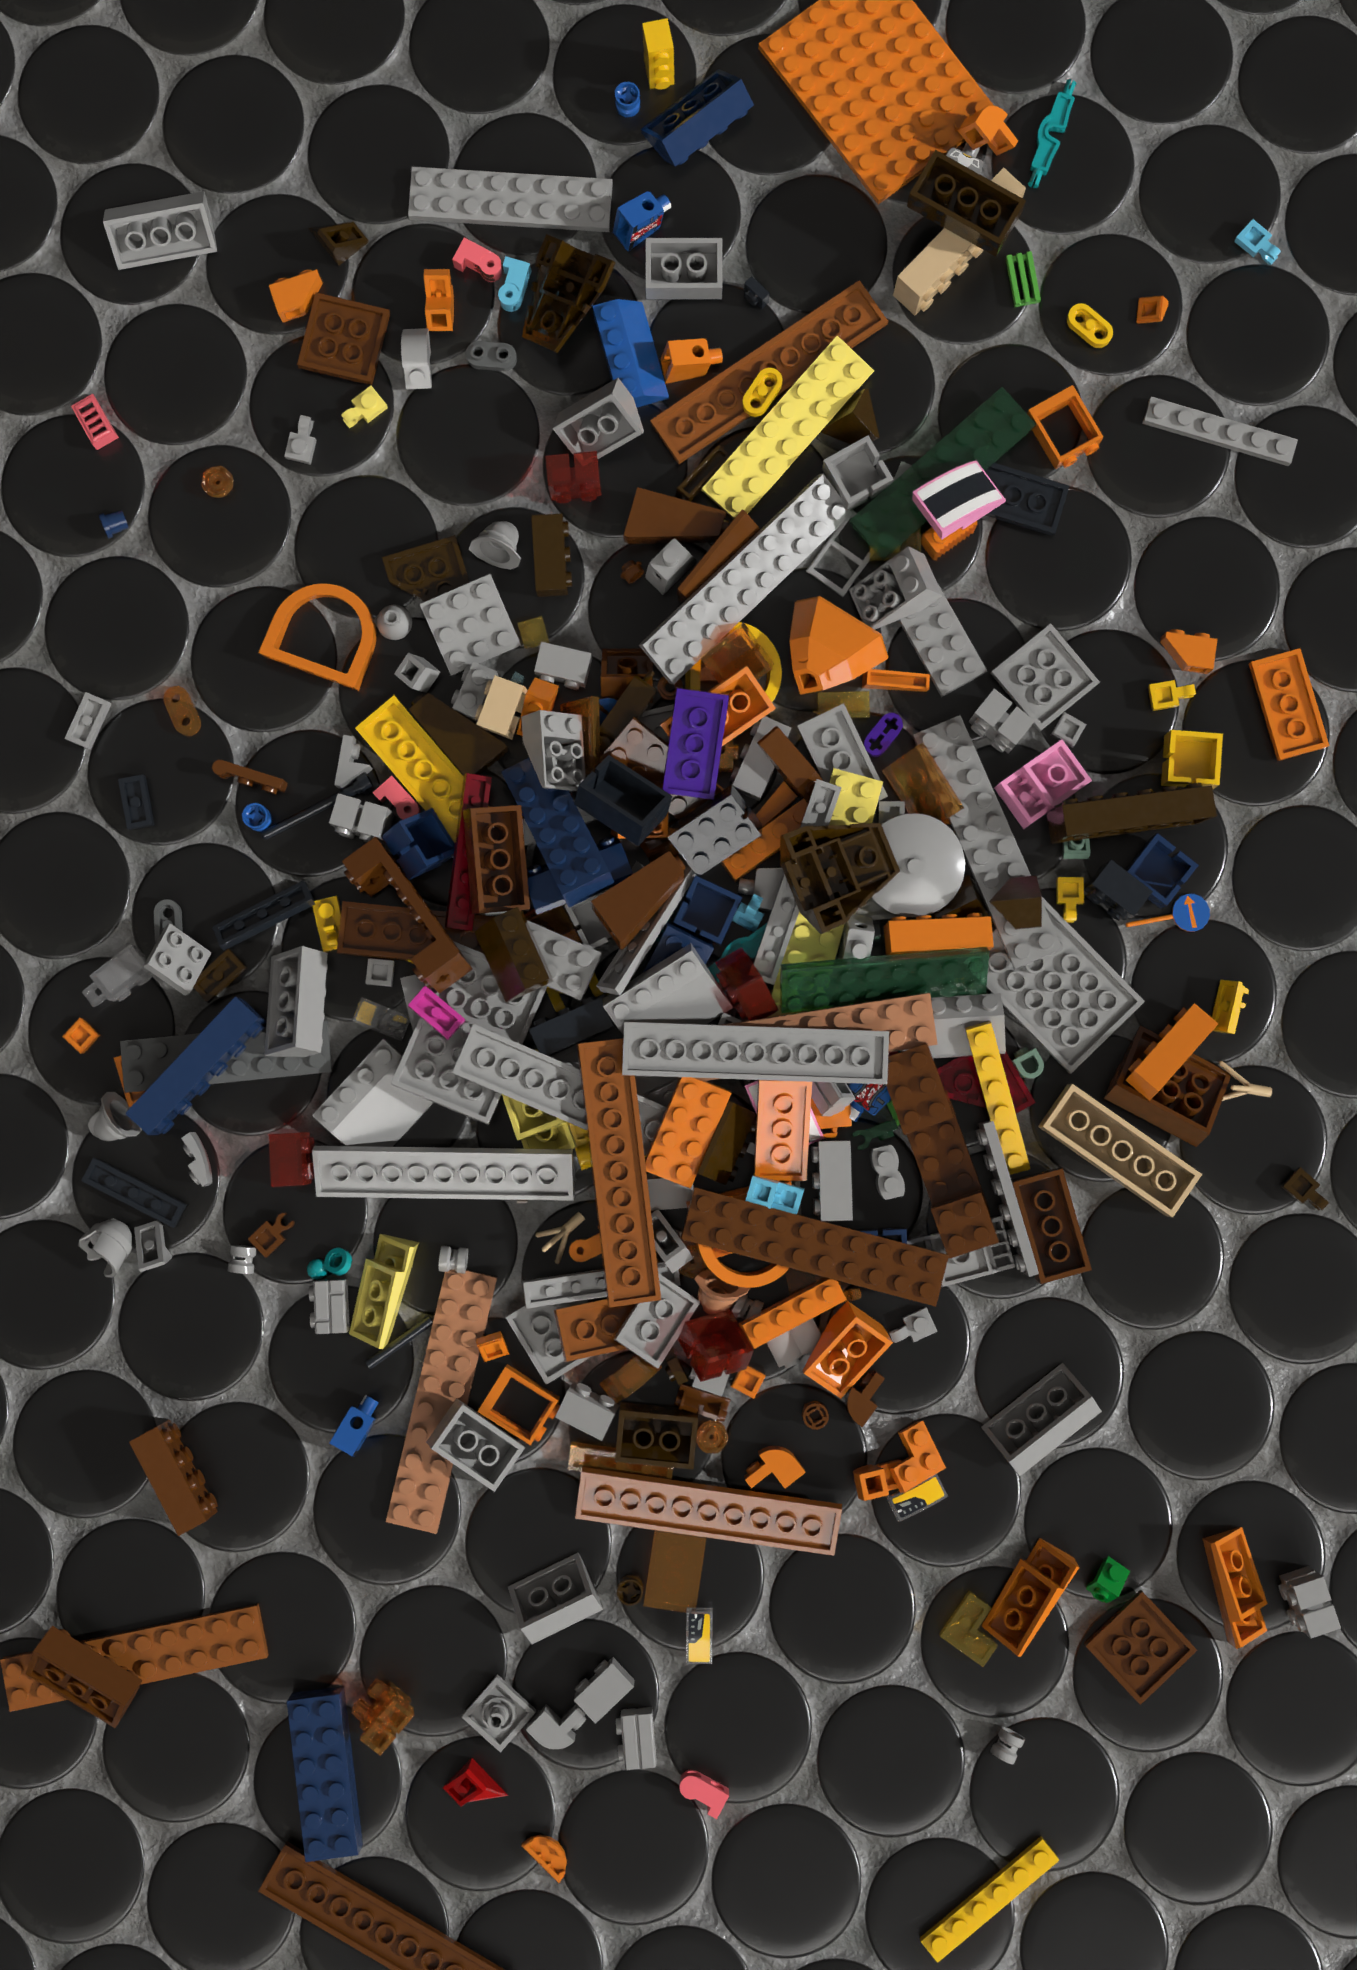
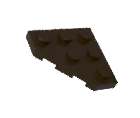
[382,535,470,602]

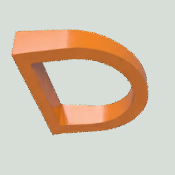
[259,584,376,691]
[686,1180,799,1288]

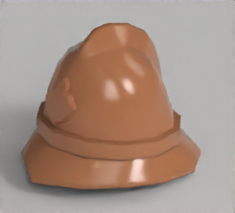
[694,1269,750,1315]

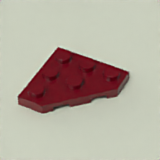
[937,1052,1036,1114]

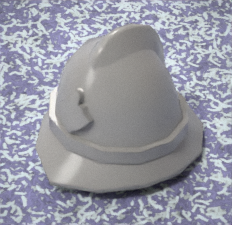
[469,521,521,570]
[88,1092,142,1141]

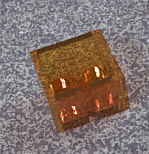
[700,622,774,683]

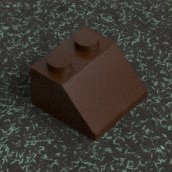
[601,649,653,703]

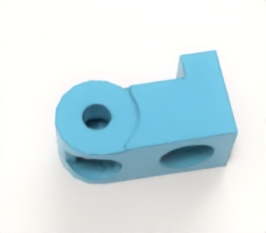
[498,256,532,312]

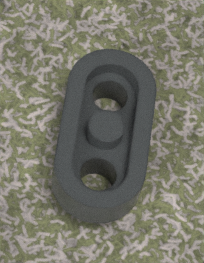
[466,341,517,371]
[154,899,183,942]

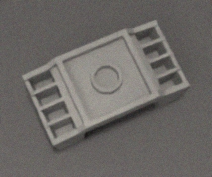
[907,1216,1015,1287]

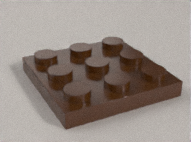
[297,292,390,385]
[1084,1589,1197,1705]

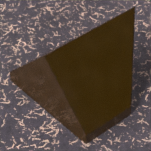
[308,222,369,266]
[821,389,880,444]
[932,875,992,921]
[989,875,1042,930]

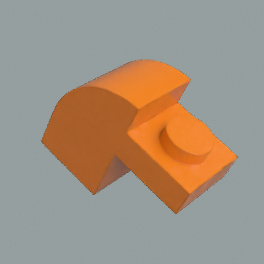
[958,106,1018,156]
[424,269,454,331]
[744,1446,806,1488]
[853,1459,901,1501]

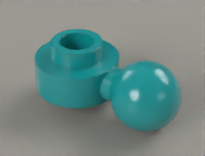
[307,1248,352,1280]

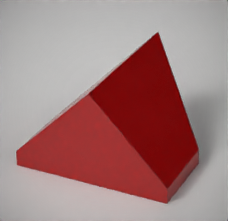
[443,1758,508,1807]

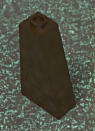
[409,693,509,776]

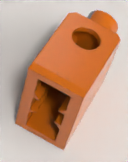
[660,338,723,384]

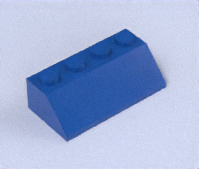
[593,299,669,407]

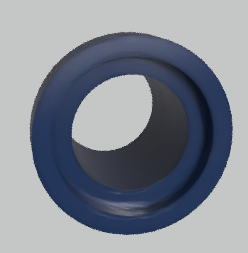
[98,510,129,539]

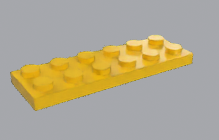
[355,695,489,843]

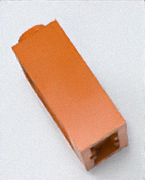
[1025,385,1103,469]
[477,1364,560,1446]

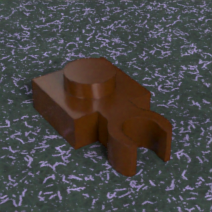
[248,1212,295,1258]

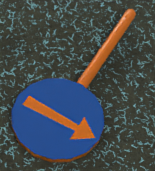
[1125,894,1210,932]

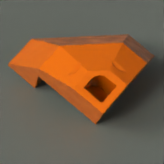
[790,596,888,695]

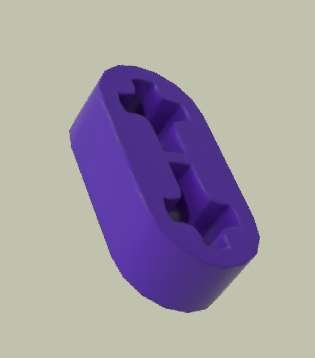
[863,713,903,757]

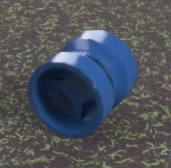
[615,82,640,117]
[242,803,273,832]

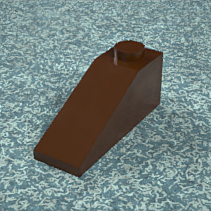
[757,726,823,803]

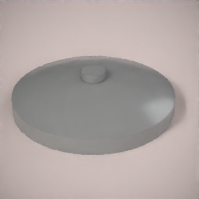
[872,813,965,917]

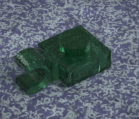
[852,1119,898,1150]

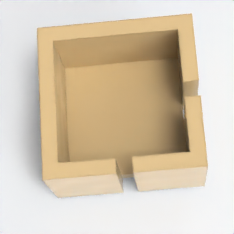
[475,675,528,740]

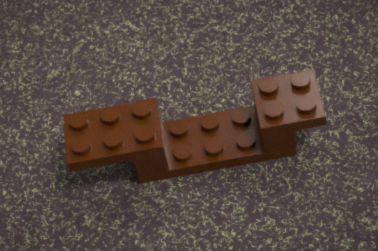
[886,1043,999,1259]

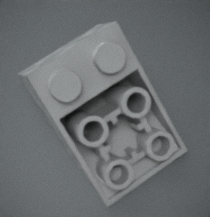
[849,546,943,630]
[521,710,586,791]

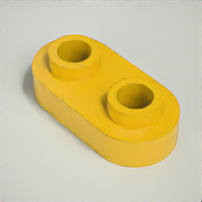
[1067,303,1113,348]
[743,368,782,417]

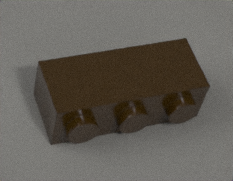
[532,513,572,597]

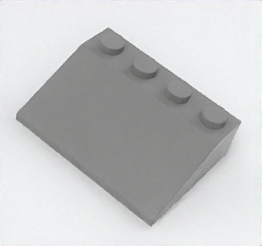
[603,943,733,1035]
[312,1039,434,1147]

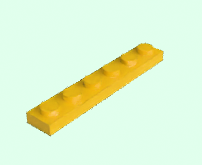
[965,1021,1030,1175]
[920,1836,1059,1963]

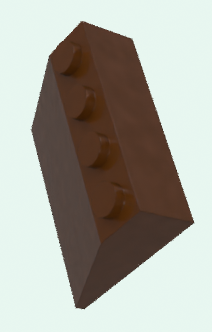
[1104,1025,1231,1147]

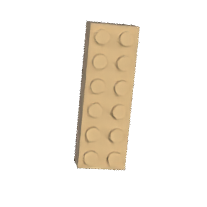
[893,168,1026,316]
[1038,1084,1202,1217]

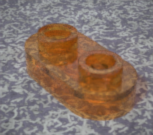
[163,686,201,736]

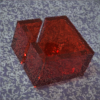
[545,451,602,503]
[715,947,779,1020]
[269,1132,315,1187]
[678,1309,754,1382]

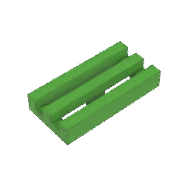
[1006,251,1041,307]

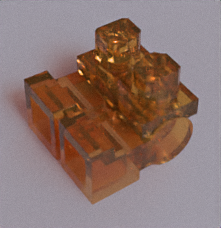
[351,1679,414,1756]

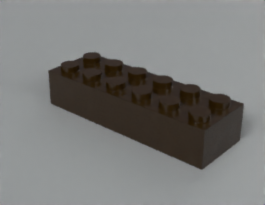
[1047,783,1217,844]

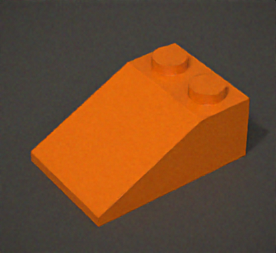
[802,1301,893,1399]

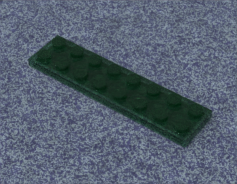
[849,387,1036,560]
[780,947,989,1013]

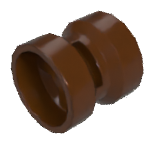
[802,1400,829,1430]

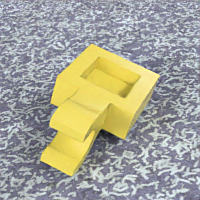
[341,386,388,428]

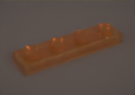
[567,1442,673,1480]

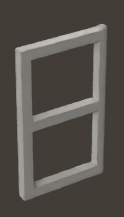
[806,509,888,597]

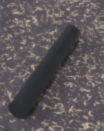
[365,1315,433,1369]

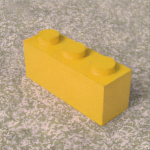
[642,18,674,89]

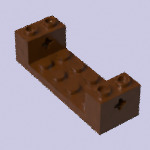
[342,837,473,994]

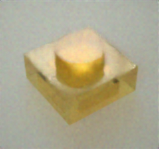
[518,616,549,649]

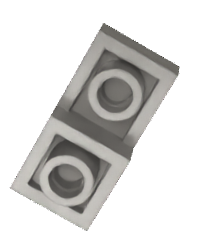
[181,1132,212,1187]

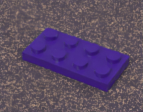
[662,688,729,800]

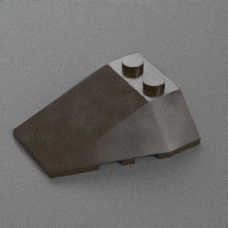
[522,234,616,353]
[780,823,900,934]

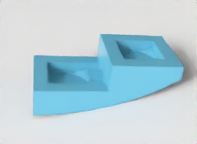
[745,1176,804,1215]

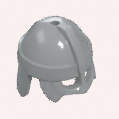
[78,1218,132,1278]

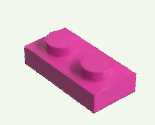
[408,986,465,1040]

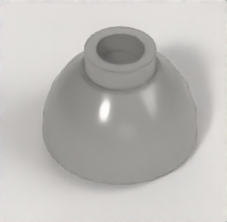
[377,604,412,640]

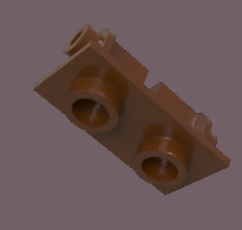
[674,1384,731,1422]

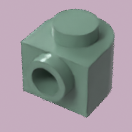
[1011,1046,1044,1079]

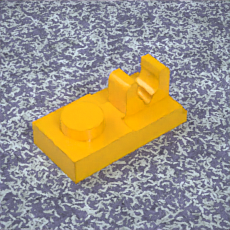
[313,896,341,952]
[1212,980,1249,1034]

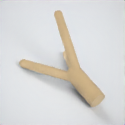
[1219,1061,1272,1101]
[536,1212,585,1264]

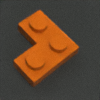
[889,1420,946,1493]

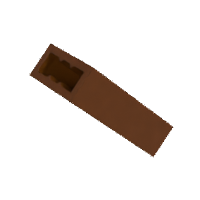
[624,487,729,544]
[591,851,686,950]

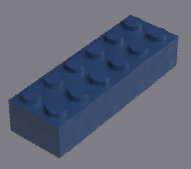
[501,757,616,908]
[125,997,266,1135]
[287,1686,363,1862]

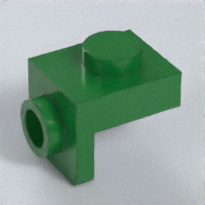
[1086,1556,1130,1603]

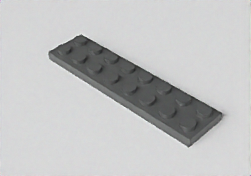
[120,1021,333,1093]

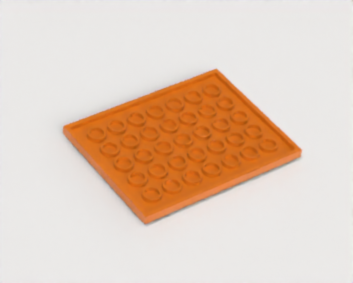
[758,0,994,204]

